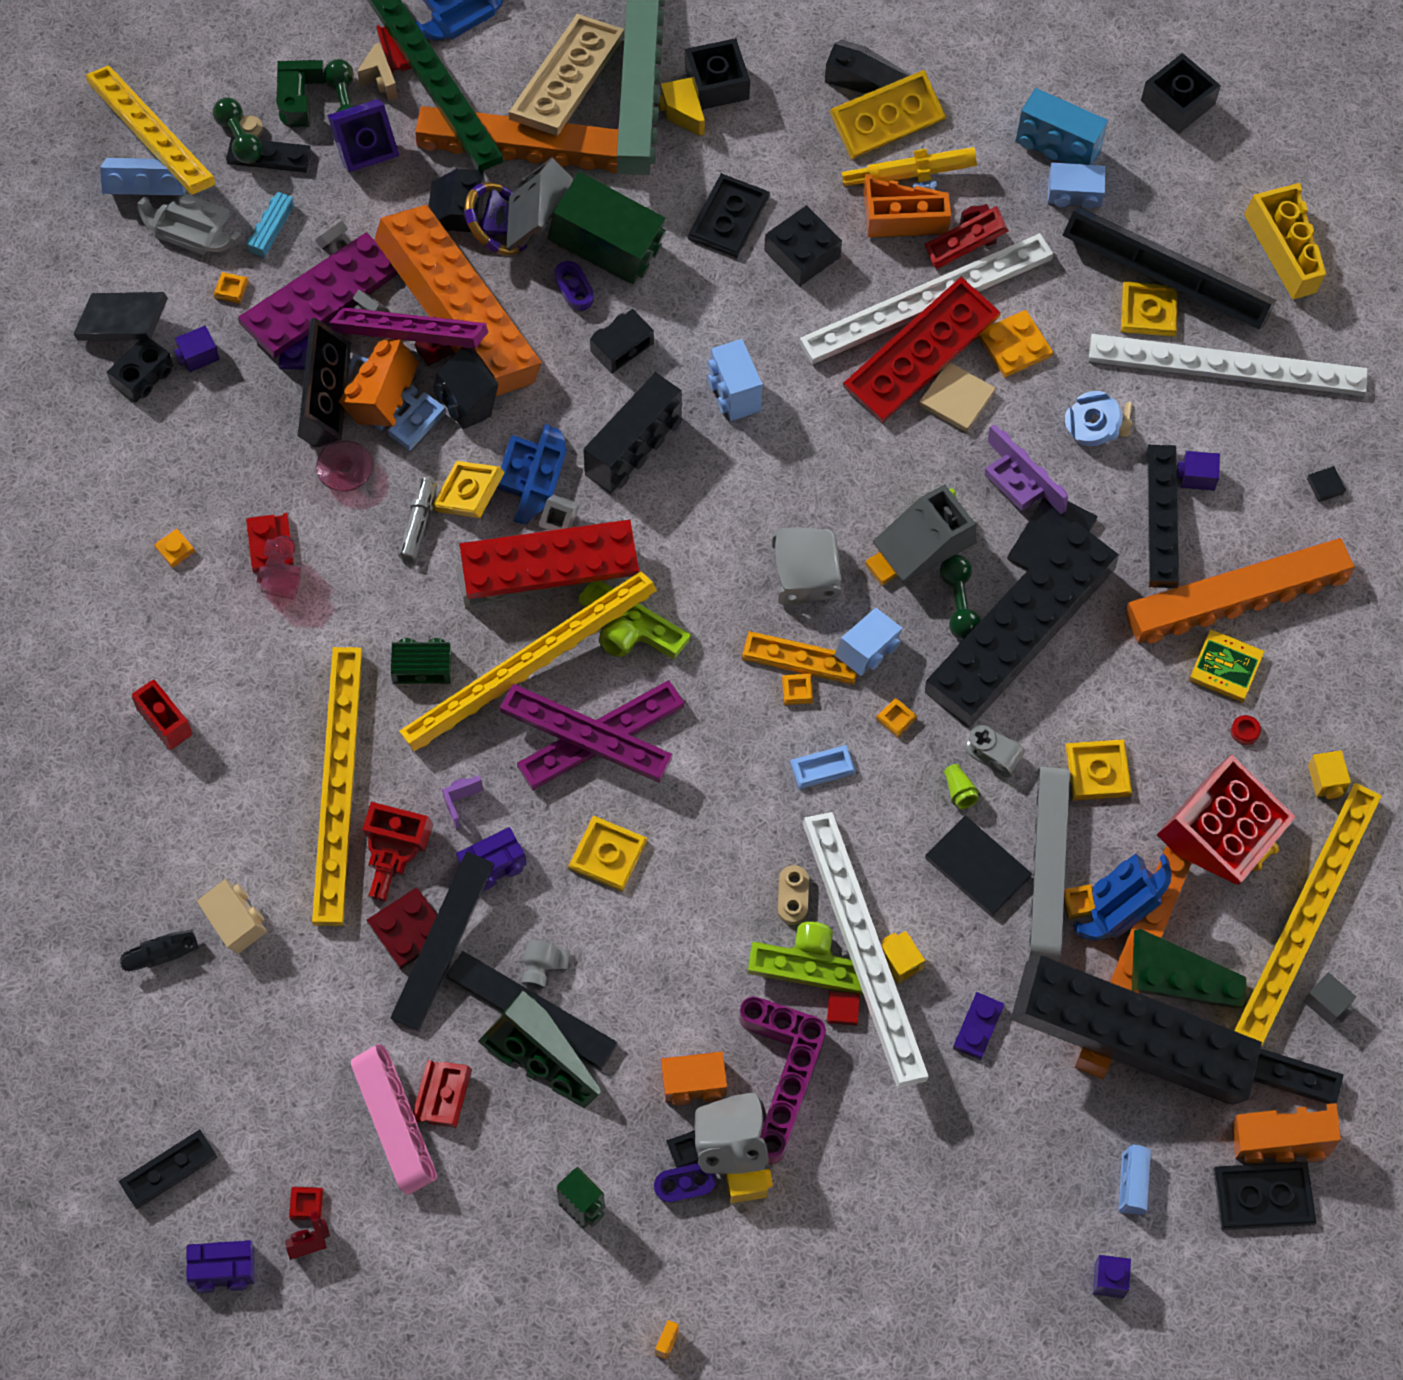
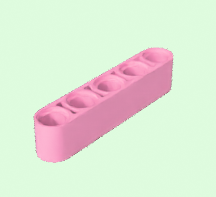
[351,1044,437,1195]

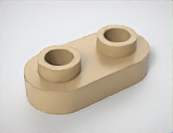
[778,865,809,925]

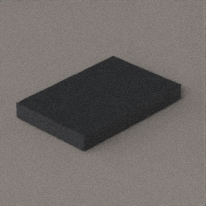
[688,173,770,258]
[74,292,168,341]
[1007,498,1098,570]
[925,815,1032,917]
[1213,1162,1317,1230]

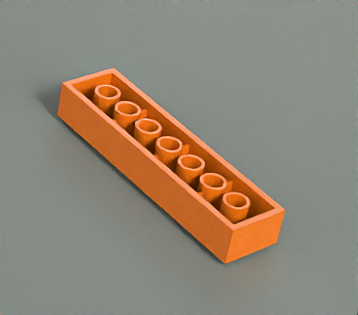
[374,204,542,396]

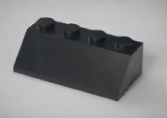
[298,318,351,447]

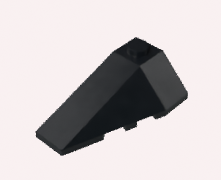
[825,40,910,94]

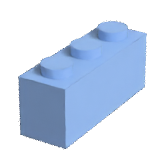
[100,158,186,195]

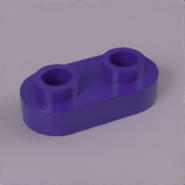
[554,261,594,311]
[654,1163,716,1202]

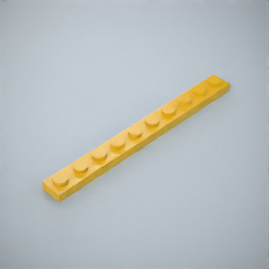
[399,571,657,752]
[312,647,363,926]
[1234,783,1382,1047]

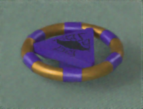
[464,182,530,256]

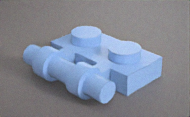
[374,385,446,451]

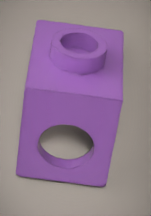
[442,775,483,830]

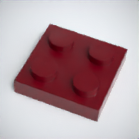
[366,887,437,970]

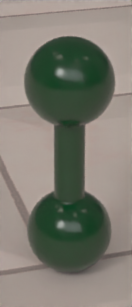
[324,59,355,112]
[213,97,263,164]
[940,554,981,641]

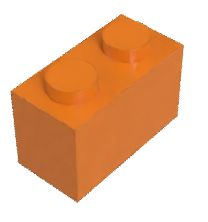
[661,1051,727,1106]

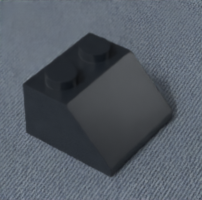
[428,168,485,233]
[433,347,498,429]

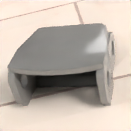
[772,527,842,605]
[695,1092,769,1174]

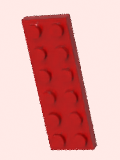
[843,276,1001,424]
[459,519,639,600]

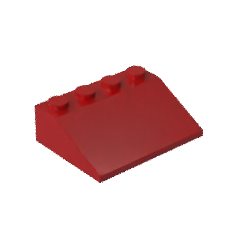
[1156,754,1296,885]

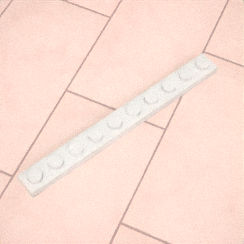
[799,233,1053,365]
[1088,334,1368,396]
[802,812,929,1088]

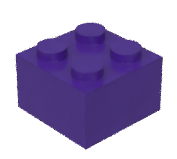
[327,99,400,172]

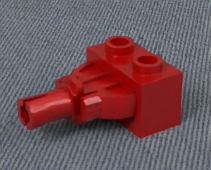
[362,801,434,902]

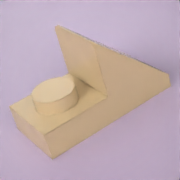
[357,42,398,101]

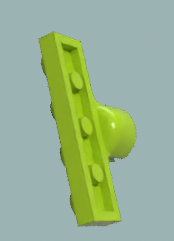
[578,581,691,660]
[747,922,864,996]

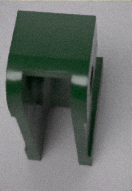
[276,60,325,127]

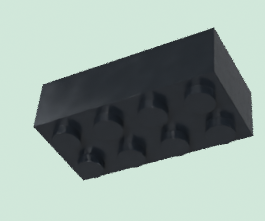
[583,372,683,494]

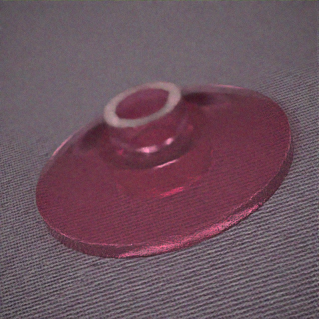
[316,441,373,492]

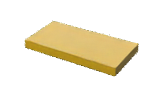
[829,70,946,159]

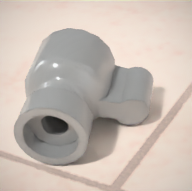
[521,940,570,989]

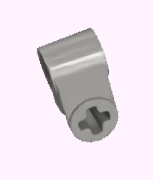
[966,725,1025,777]

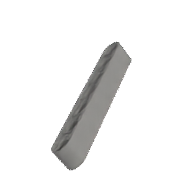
[1028,766,1070,962]

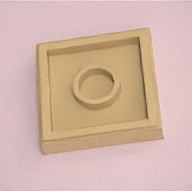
[919,363,996,433]

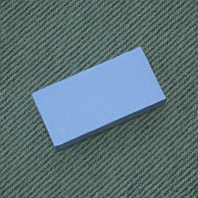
[790,745,855,789]

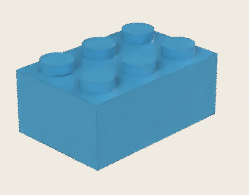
[1016,87,1108,165]

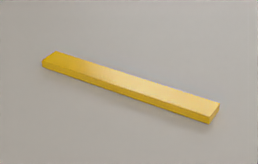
[86,65,216,195]

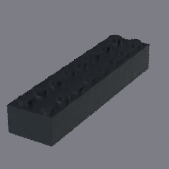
[925,520,1119,728]
[1011,955,1262,1105]

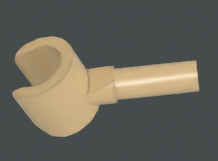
[1118,402,1132,437]

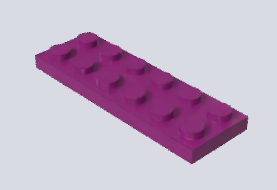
[238,232,398,358]

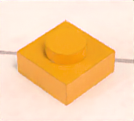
[154,529,195,568]

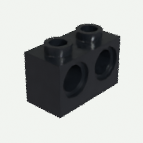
[107,339,173,403]

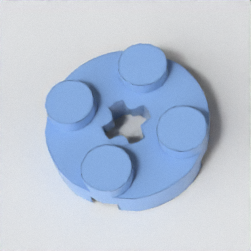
[1065,391,1123,446]

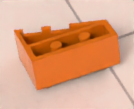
[863,174,951,238]
[338,339,419,427]
[1232,1103,1341,1163]

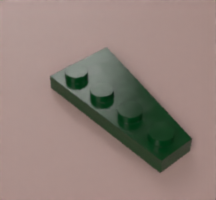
[1132,929,1246,1008]

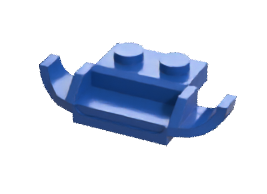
[415,0,504,40]
[497,423,567,525]
[1073,853,1172,941]

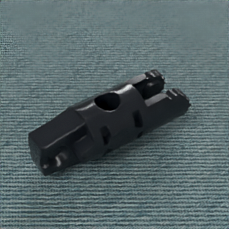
[120,929,198,972]

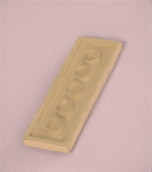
[509,14,625,136]

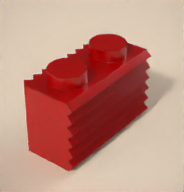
[132,679,193,750]

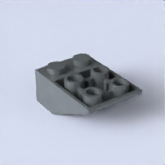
[507,157,574,251]
[873,484,977,583]

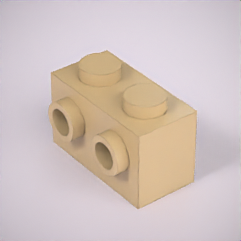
[197,879,267,954]

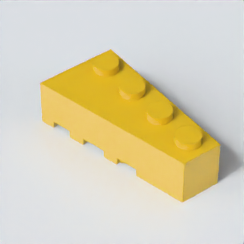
[1244,183,1326,300]

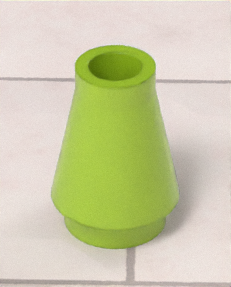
[944,764,979,809]

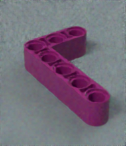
[739,996,826,1165]

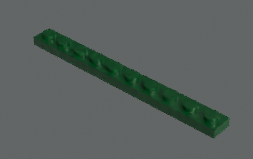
[367,0,503,172]

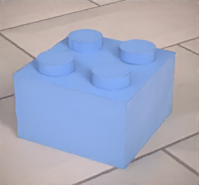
[707,339,763,421]

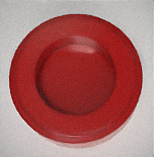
[1230,715,1261,745]

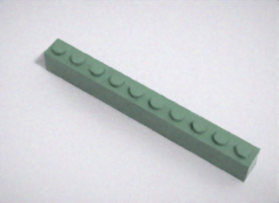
[617,0,665,175]

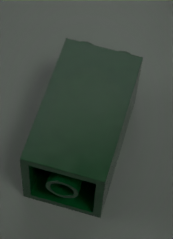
[547,171,667,284]

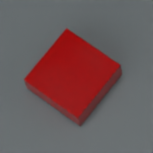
[827,991,860,1026]
[289,1187,324,1221]

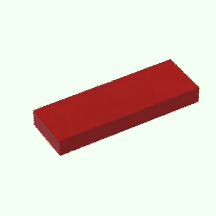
[924,206,1009,269]

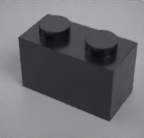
[590,308,654,374]

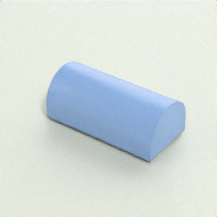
[1119,1144,1151,1215]

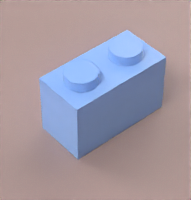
[1048,163,1105,209]
[834,608,903,676]

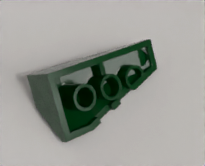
[478,991,602,1109]

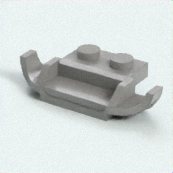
[137,193,241,255]

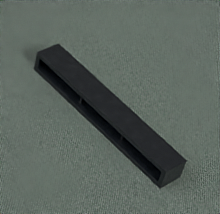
[1062,207,1277,330]

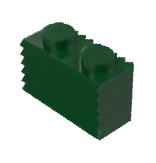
[390,638,452,684]
[557,1167,605,1228]

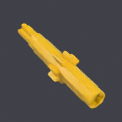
[841,147,977,187]

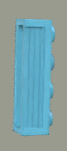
[247,192,294,258]

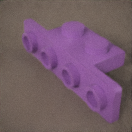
[985,424,1068,514]

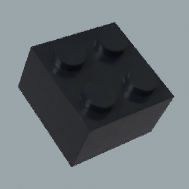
[685,38,750,110]
[1141,53,1221,133]
[764,205,842,287]

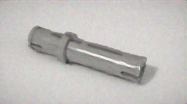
[398,478,438,561]

